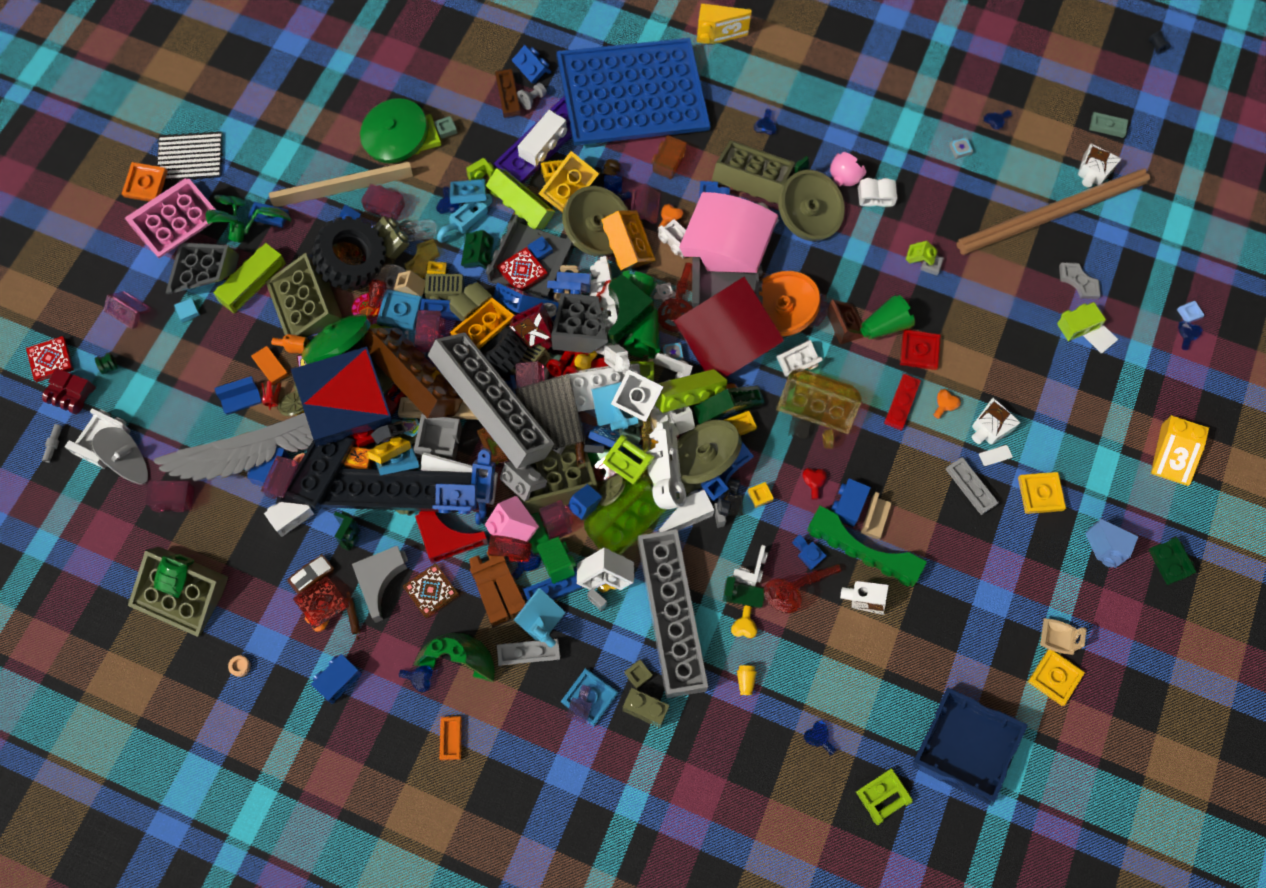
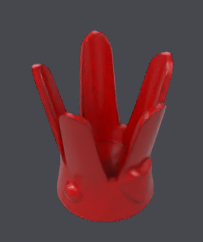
[262,380,281,410]

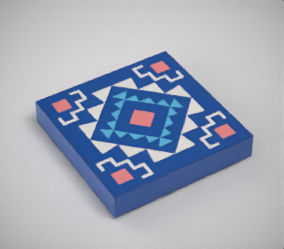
[588,425,626,452]

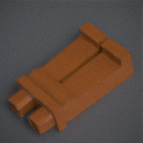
[469,548,526,628]

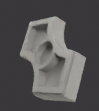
[1059,263,1100,299]

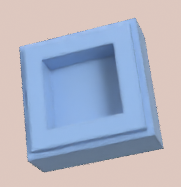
[1177,301,1205,324]

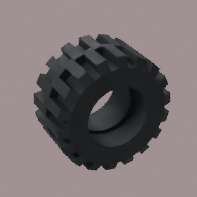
[480,327,528,376]

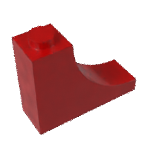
[415,511,488,564]

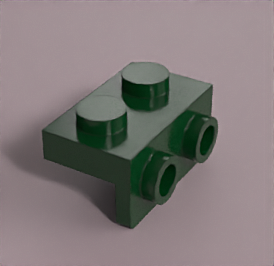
[461,230,494,270]
[334,511,360,551]

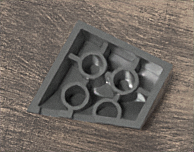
[166,243,239,294]
[551,293,608,353]

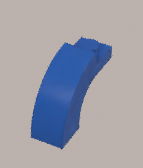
[701,442,754,501]

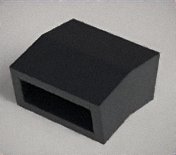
[371,421,405,445]

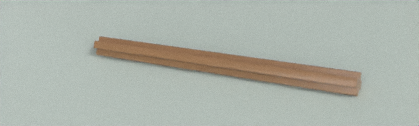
[957,168,1150,255]

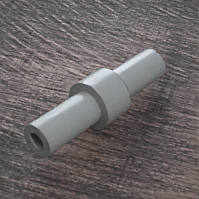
[42,424,62,463]

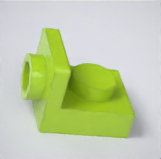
[466,158,495,180]
[906,241,937,265]

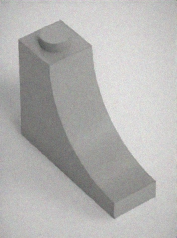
[352,546,408,623]

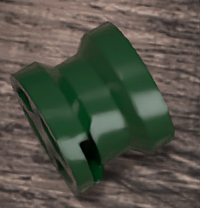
[94,352,118,375]

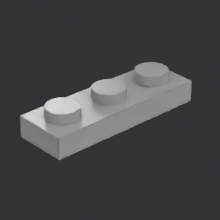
[945,457,998,515]
[497,639,560,665]

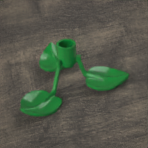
[205,195,291,242]

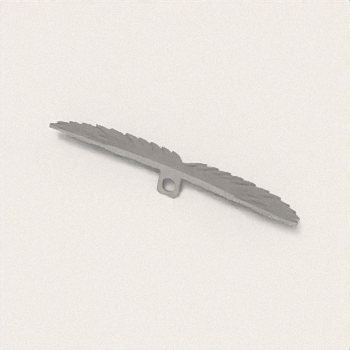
[154,413,313,481]

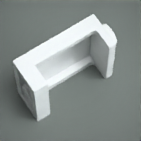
[65,409,131,469]

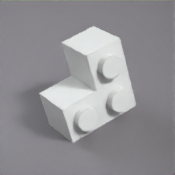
[577,548,634,590]

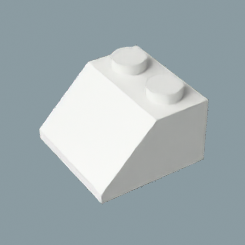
[611,369,663,422]

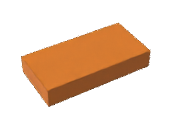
[251,346,288,385]
[440,716,462,760]

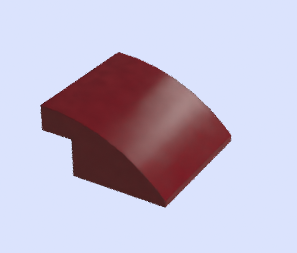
[673,276,784,378]

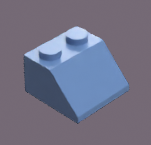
[1085,519,1138,568]

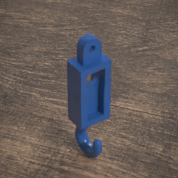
[471,448,496,525]

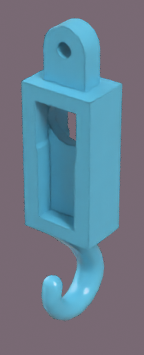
[437,194,492,243]

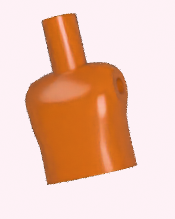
[271,334,309,354]

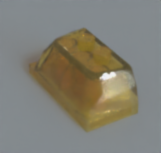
[776,368,862,434]

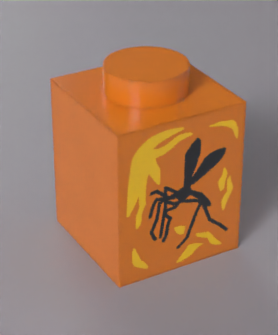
[344,447,374,470]

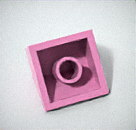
[485,496,539,549]

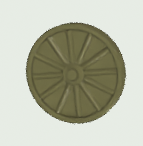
[278,391,304,416]
[598,475,625,506]

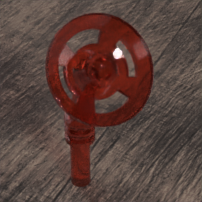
[658,262,693,332]
[764,564,841,614]

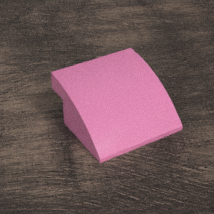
[125,178,215,258]
[679,192,778,273]

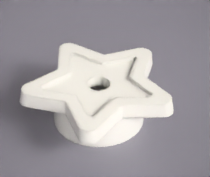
[653,283,677,304]

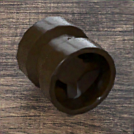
[600,159,622,184]

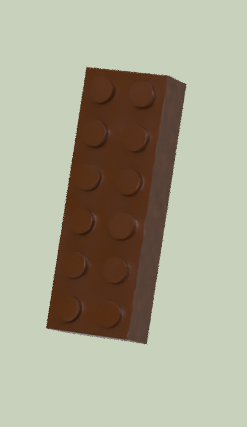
[360,327,463,419]

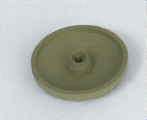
[778,170,845,241]
[562,186,628,257]
[670,420,742,484]

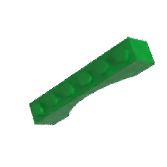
[806,506,927,587]

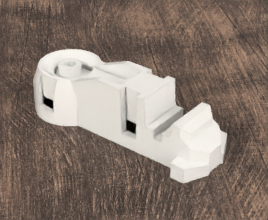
[589,256,619,335]
[646,421,686,509]

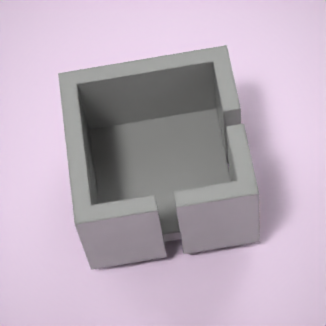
[414,414,462,461]

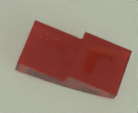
[488,535,532,562]

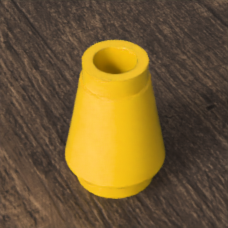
[737,665,757,695]

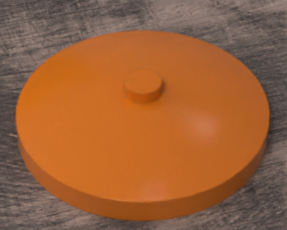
[759,271,821,337]

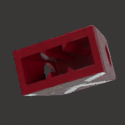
[509,302,553,350]

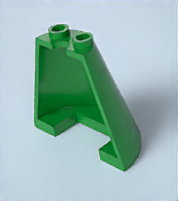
[414,633,495,682]

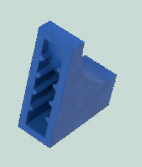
[493,282,559,321]

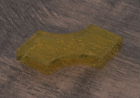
[404,239,440,278]

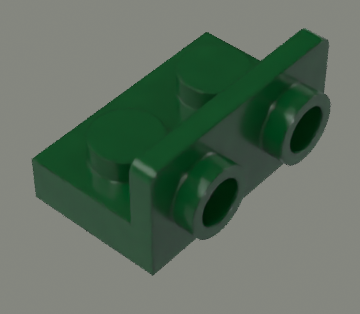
[1148,537,1196,585]

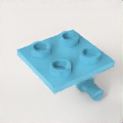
[591,382,639,431]
[514,588,566,648]

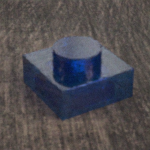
[604,175,622,193]

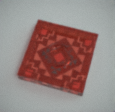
[292,576,349,629]

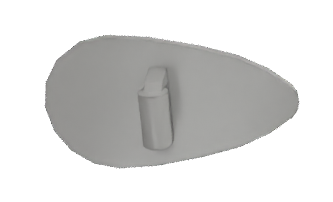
[92,427,148,485]

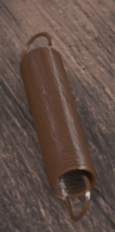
[575,427,586,468]
[345,592,361,641]

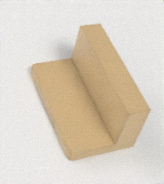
[861,492,891,540]

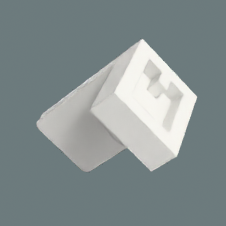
[653,353,693,379]
[732,545,768,587]

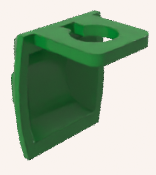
[154,554,194,598]

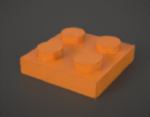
[122,162,168,202]

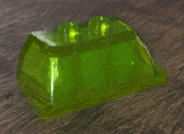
[584,480,667,556]

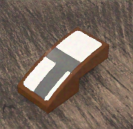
[287,554,334,596]

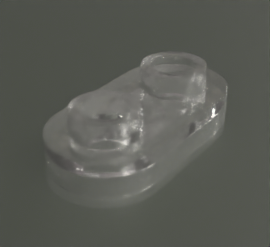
[401,220,438,241]

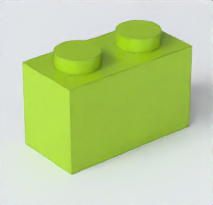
[1057,302,1106,342]

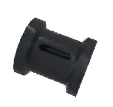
[1149,31,1171,54]

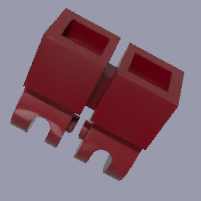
[42,368,96,414]

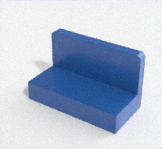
[214,376,262,415]

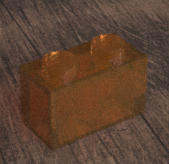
[651,135,687,180]

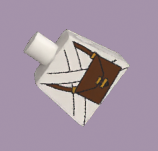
[1078,144,1121,187]
[972,398,1020,444]
[841,581,888,615]

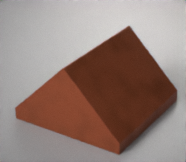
[826,300,864,345]

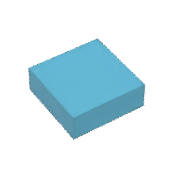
[174,298,199,323]

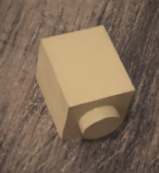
[394,270,425,296]

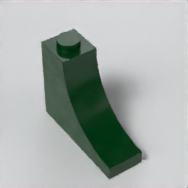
[608,274,654,345]
[693,386,765,424]

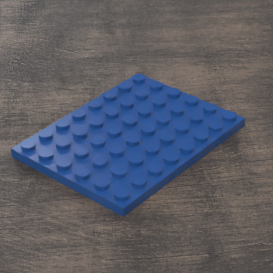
[557,38,710,146]

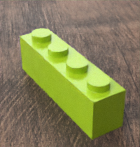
[486,168,555,230]
[214,243,286,314]
[654,369,727,413]

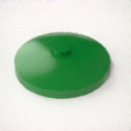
[360,98,428,163]
[301,314,371,364]

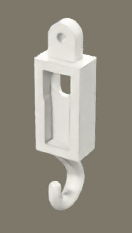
[595,343,630,371]

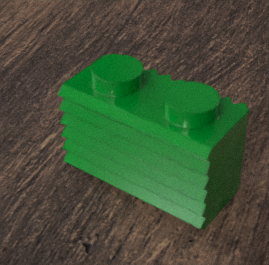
[536,537,576,584]

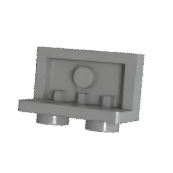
[500,461,547,501]

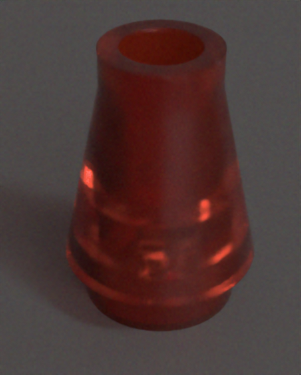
[368,279,387,308]

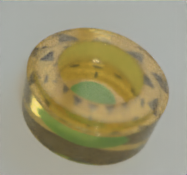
[823,430,834,449]

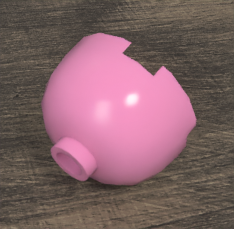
[830,152,866,186]

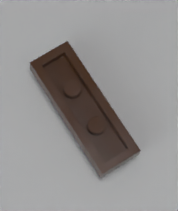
[495,69,521,118]

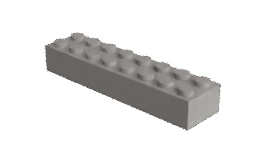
[428,332,554,469]
[638,529,708,698]

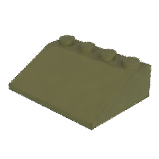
[711,140,795,203]
[266,253,343,337]
[508,441,598,514]
[128,547,228,637]

